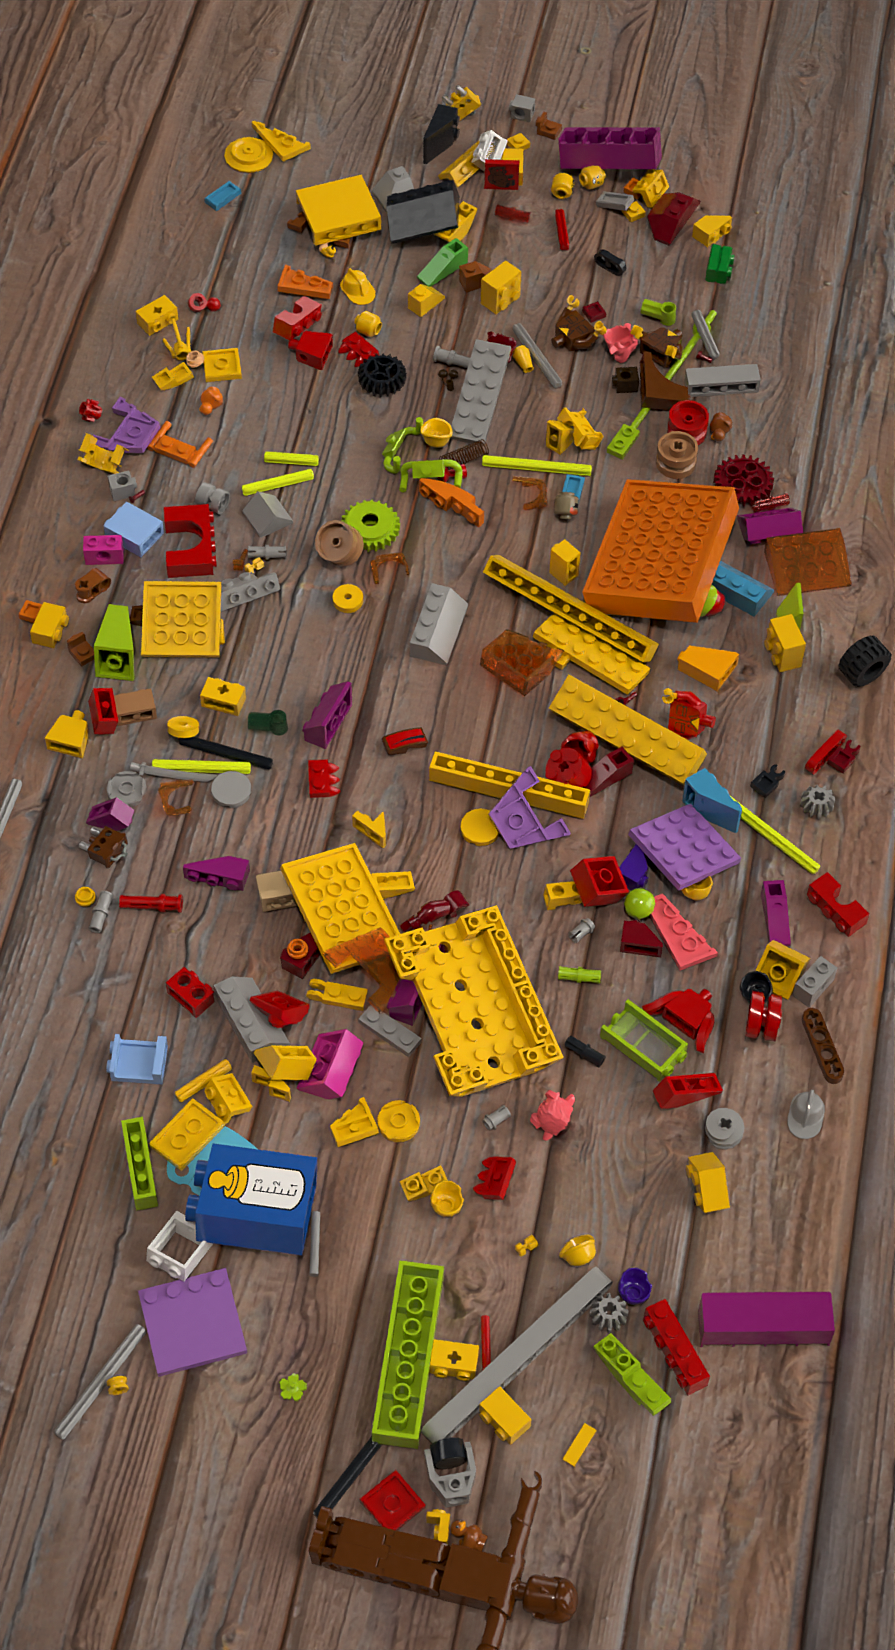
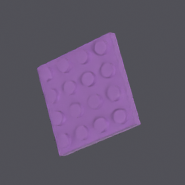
[628,804,741,891]

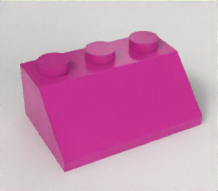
[297,1029,364,1099]

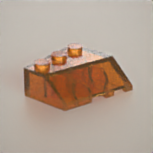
[480,629,564,697]

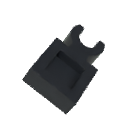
[750,764,785,798]

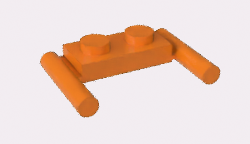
[147,421,213,468]

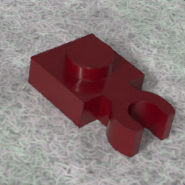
[827,739,861,774]

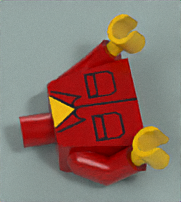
[662,688,716,740]

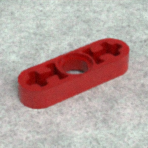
[805,729,847,775]

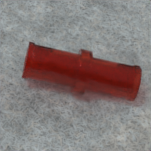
[495,204,531,223]
[751,493,790,513]

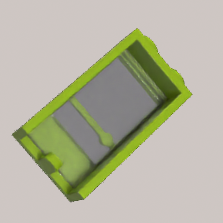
[600,999,688,1082]

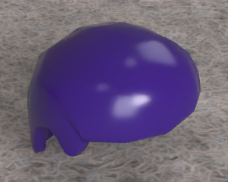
[618,1268,652,1305]

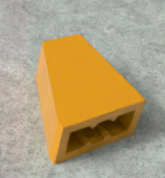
[677,645,739,691]

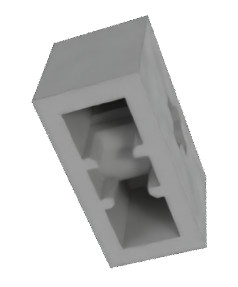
[792,956,837,1008]

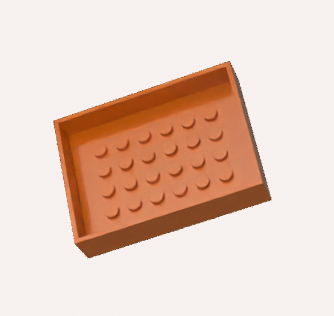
[582,479,739,623]

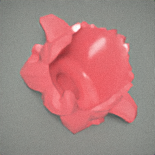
[603,323,638,363]
[530,1090,575,1141]

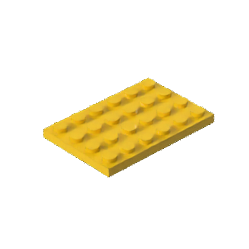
[280,843,400,974]

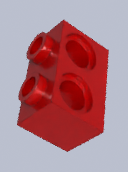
[166,967,214,1018]

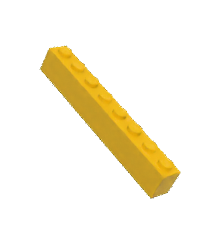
[429,751,590,819]

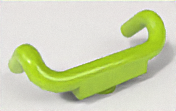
[382,417,423,474]
[399,459,462,492]

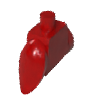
[642,989,715,1053]

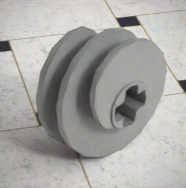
[705,1108,745,1150]

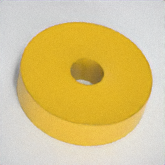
[333,584,363,613]
[167,716,199,738]

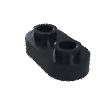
[594,249,627,276]

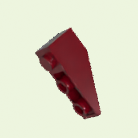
[582,746,634,797]

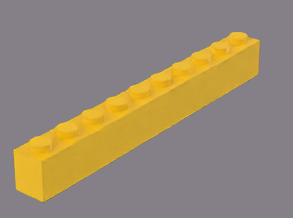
[483,555,659,662]

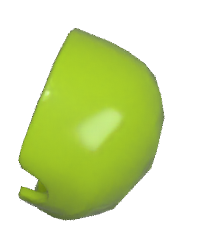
[624,888,655,920]

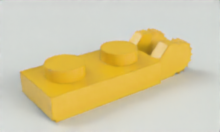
[306,979,368,1011]

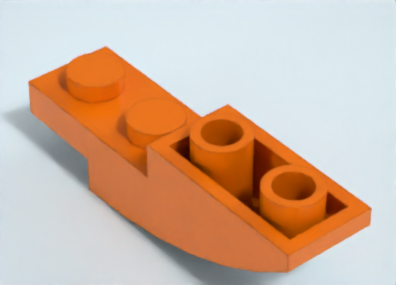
[419,478,484,527]

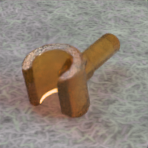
[233,549,248,571]

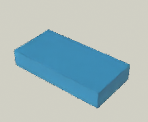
[204,181,241,211]
[562,474,585,501]

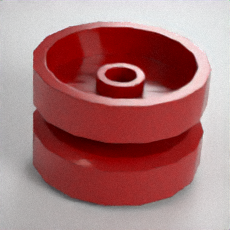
[667,400,709,445]
[745,991,782,1042]

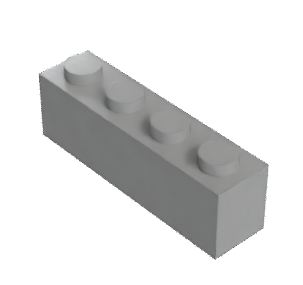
[684,364,761,397]

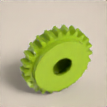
[342,500,400,552]

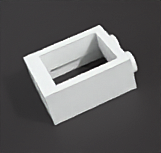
[146,1211,213,1281]

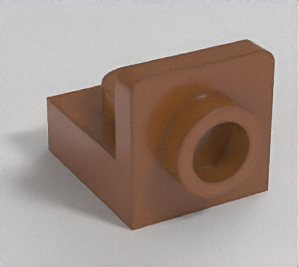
[535,111,562,140]
[67,632,94,667]

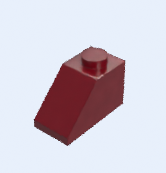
[620,920,663,958]

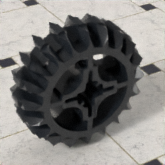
[358,353,406,397]

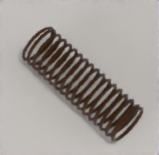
[439,439,489,470]

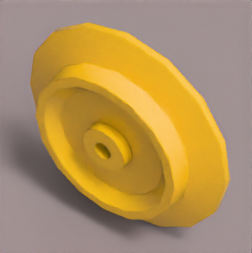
[224,137,273,173]

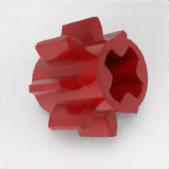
[79,399,102,422]

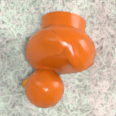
[199,386,223,415]

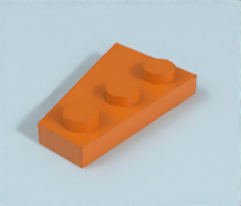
[277,264,333,299]

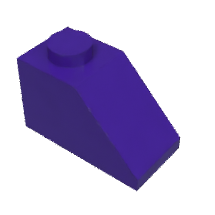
[619,844,649,891]

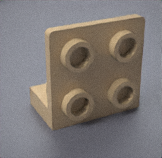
[256,871,298,912]

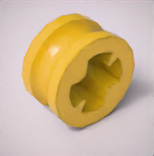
[107,1376,129,1395]

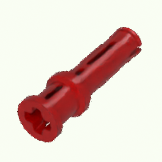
[119,894,183,913]

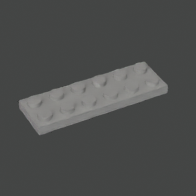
[450,339,511,446]

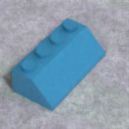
[712,561,775,617]

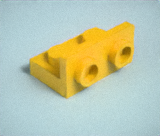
[632,169,669,207]
[204,1073,253,1124]

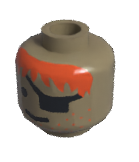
[554,492,579,520]

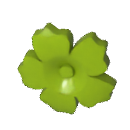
[279,1373,307,1401]

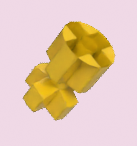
[244,557,265,573]
[515,1235,539,1257]

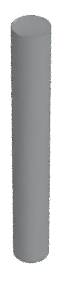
[309,1211,320,1277]

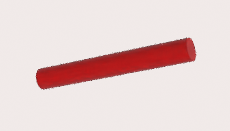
[481,1315,491,1370]

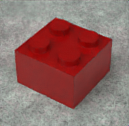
[570,856,629,907]

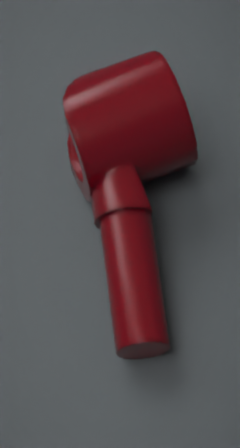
[615,692,637,706]

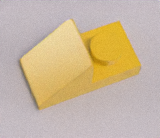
[352,810,386,848]

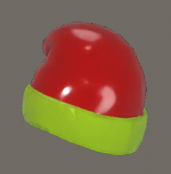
[700,585,725,617]

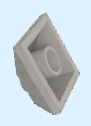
[372,166,414,213]

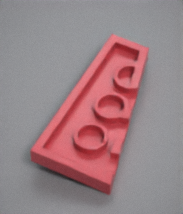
[649,894,718,971]

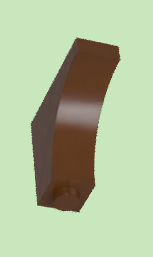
[639,352,691,410]

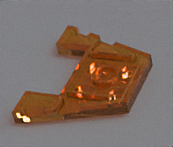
[323,927,400,1014]

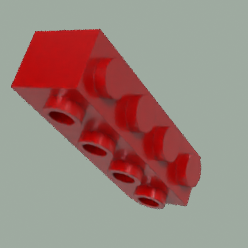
[643,1299,710,1395]

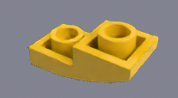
[400,1165,448,1201]

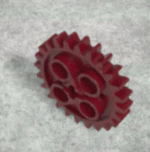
[713,454,774,506]

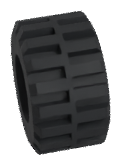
[838,635,892,687]

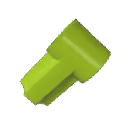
[640,299,676,326]

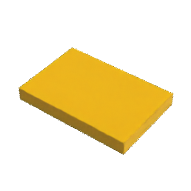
[149,1098,225,1171]

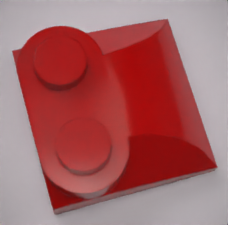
[250,990,310,1028]

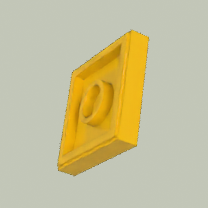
[202,348,242,382]

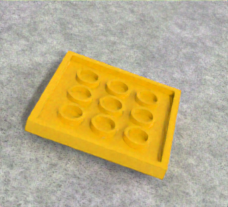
[141,581,222,658]

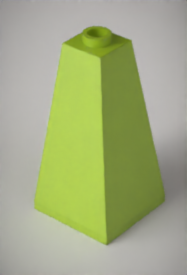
[94,604,135,681]

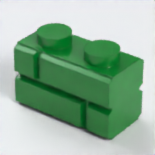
[705,244,735,284]

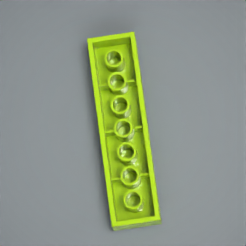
[372,1260,444,1449]

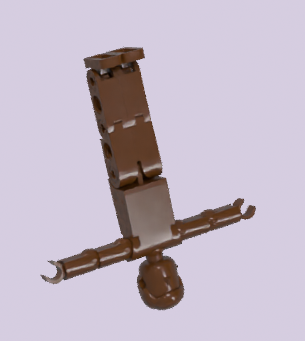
[309,1471,578,1650]

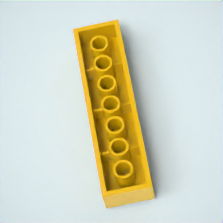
[549,674,707,786]

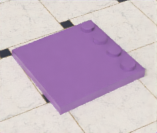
[138,1268,247,1377]

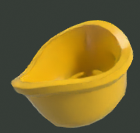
[420,418,453,448]
[559,1234,596,1266]

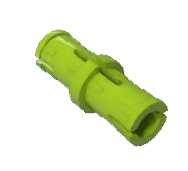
[558,966,601,984]

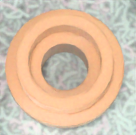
[186,350,204,368]

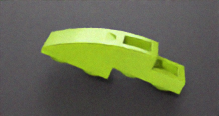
[593,1333,671,1416]

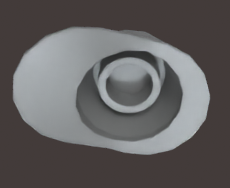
[788,1090,825,1139]

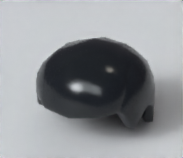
[740,971,773,1004]

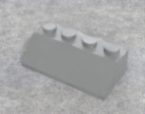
[410,583,468,665]
[213,976,290,1063]

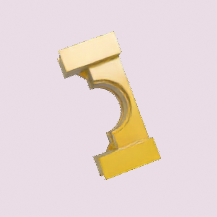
[557,408,604,450]
[77,433,129,474]

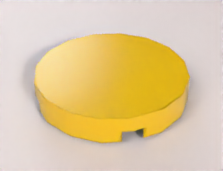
[460,808,499,846]
[377,1100,420,1142]

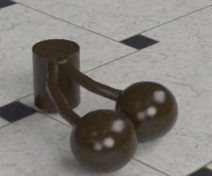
[438,369,458,391]

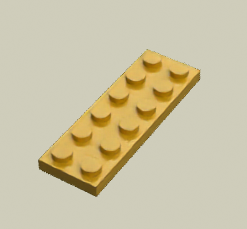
[533,613,650,695]

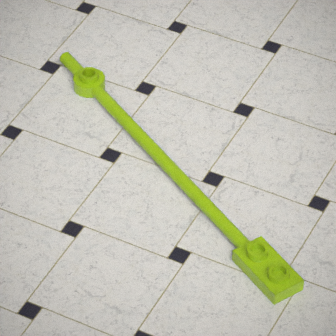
[606,310,717,460]

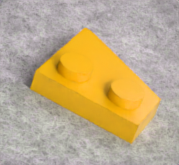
[330,1097,379,1147]

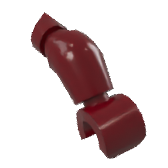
[399,890,469,932]

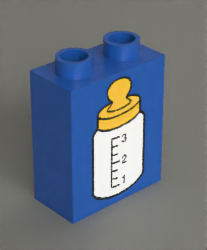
[185,1143,318,1255]

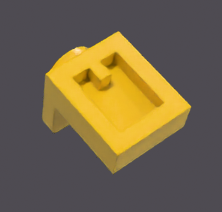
[426,1509,450,1544]

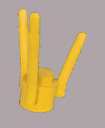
[162,318,191,361]

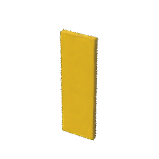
[562,1423,597,1467]

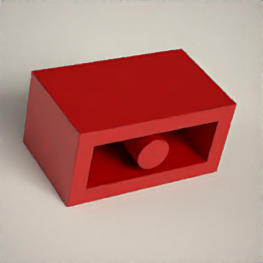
[88,688,119,734]

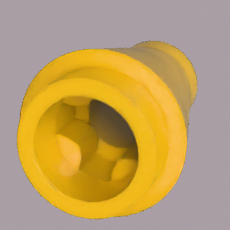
[513,345,534,373]

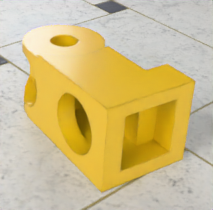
[543,881,582,910]

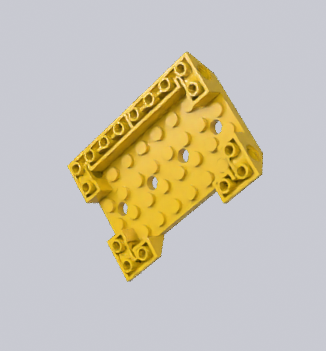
[384,905,564,1097]

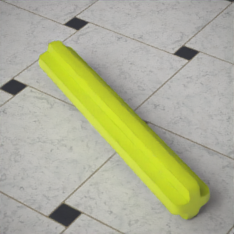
[242,469,314,496]

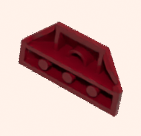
[647,192,701,246]

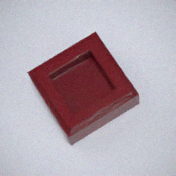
[582,301,606,323]

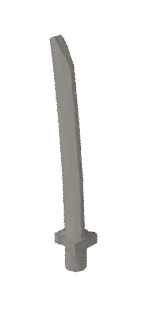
[130,762,217,782]

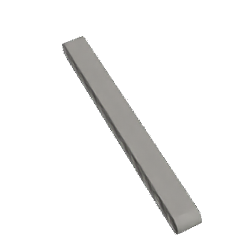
[421,1267,613,1443]

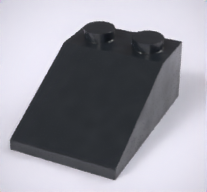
[423,104,460,164]

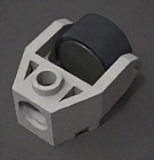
[424,1437,476,1508]

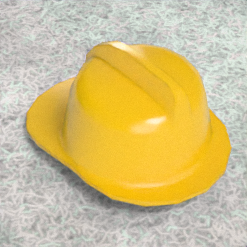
[340,268,375,305]

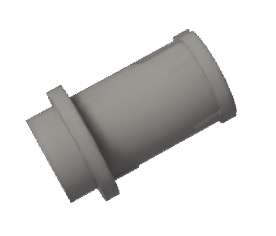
[568,918,595,943]
[482,1105,511,1130]

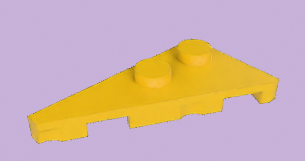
[252,120,311,162]

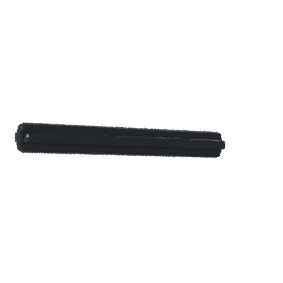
[179,736,273,770]
[313,1436,383,1519]

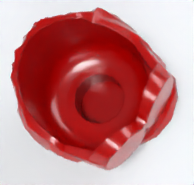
[560,731,599,763]

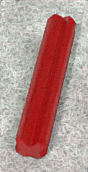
[555,209,570,251]

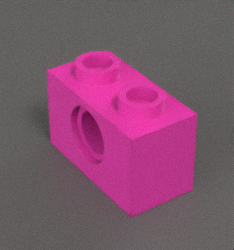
[83,535,124,565]

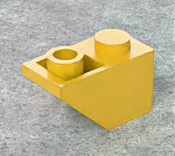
[692,215,732,248]

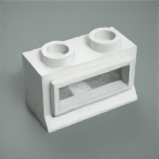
[472,130,508,171]

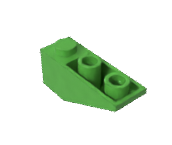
[417,238,468,287]

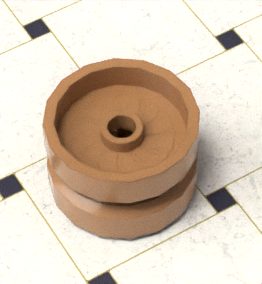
[656,431,698,479]
[315,520,364,567]

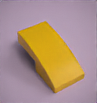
[152,362,194,390]
[251,1065,291,1102]

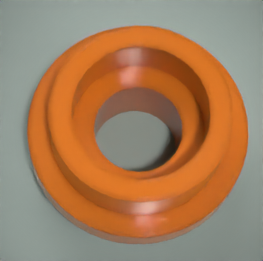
[287,938,308,959]

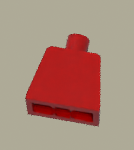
[288,331,333,370]

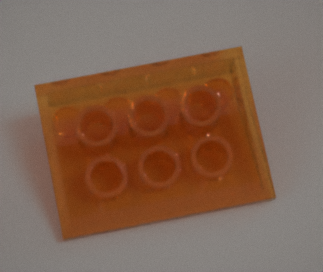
[764,528,852,596]

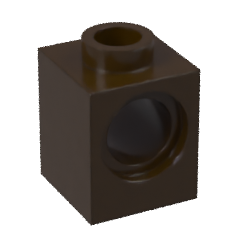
[612,366,639,393]

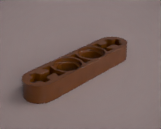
[802,1008,844,1084]

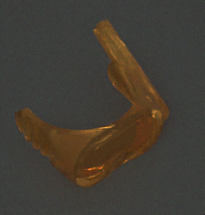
[512,476,548,510]
[370,553,409,584]
[158,779,193,816]

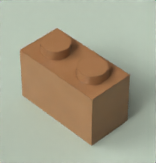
[114,689,157,726]

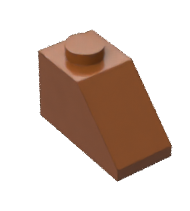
[459,261,492,293]

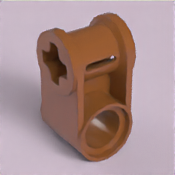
[75,568,111,603]

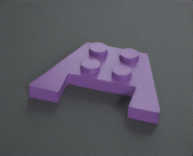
[93,397,160,453]
[488,766,571,849]

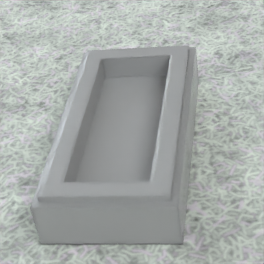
[596,191,634,211]

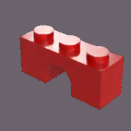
[273,296,322,341]
[807,872,870,937]

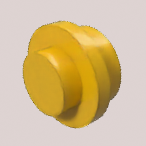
[75,887,96,907]

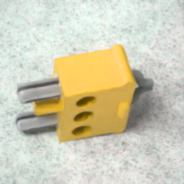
[442,85,481,120]

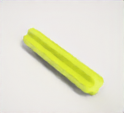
[264,451,319,466]

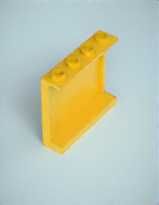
[296,174,381,246]

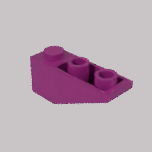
[183,856,250,891]
[761,880,791,946]

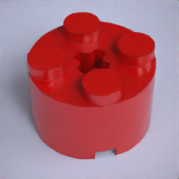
[545,748,592,788]

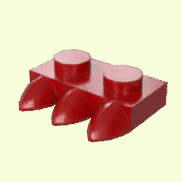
[338,331,379,367]
[308,759,341,798]
[473,1156,516,1200]

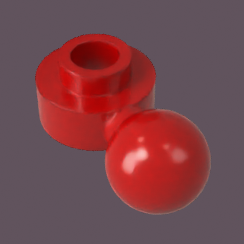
[188,293,221,312]

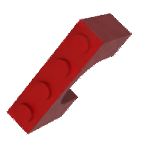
[164,504,217,578]

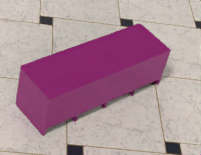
[558,127,662,169]
[698,1292,835,1347]

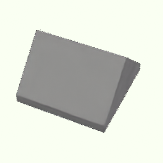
[242,491,293,538]

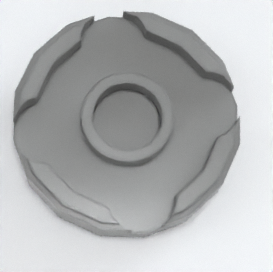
[106,771,147,807]
[211,771,251,808]

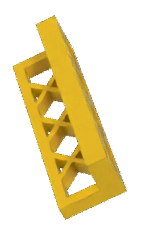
[438,140,496,188]

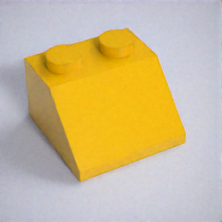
[755,940,811,1000]

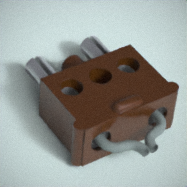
[79,826,128,868]

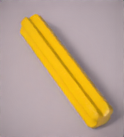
[175,1059,232,1102]

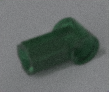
[248,710,288,736]

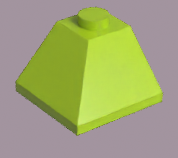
[772,583,803,630]

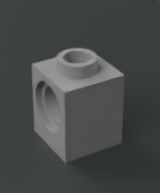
[509,94,536,122]
[107,471,137,501]

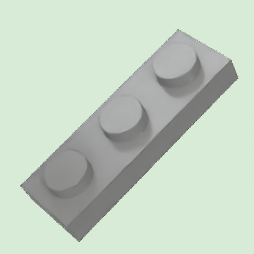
[358,1004,422,1057]

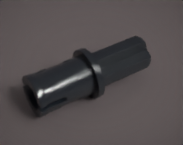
[564,1036,606,1067]

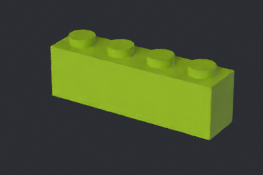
[121,1117,158,1211]

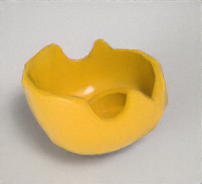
[681,876,713,901]
[430,1181,464,1217]

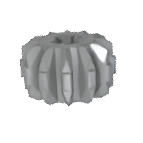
[800,784,835,819]
[590,1293,629,1333]

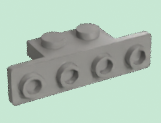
[221,572,280,611]

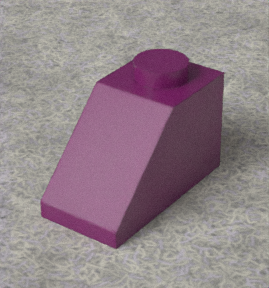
[86,797,134,831]

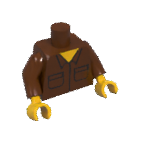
[551,295,607,351]
[630,325,683,368]

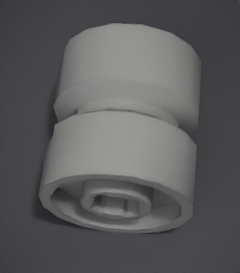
[195,482,230,514]

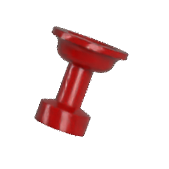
[437,464,467,482]

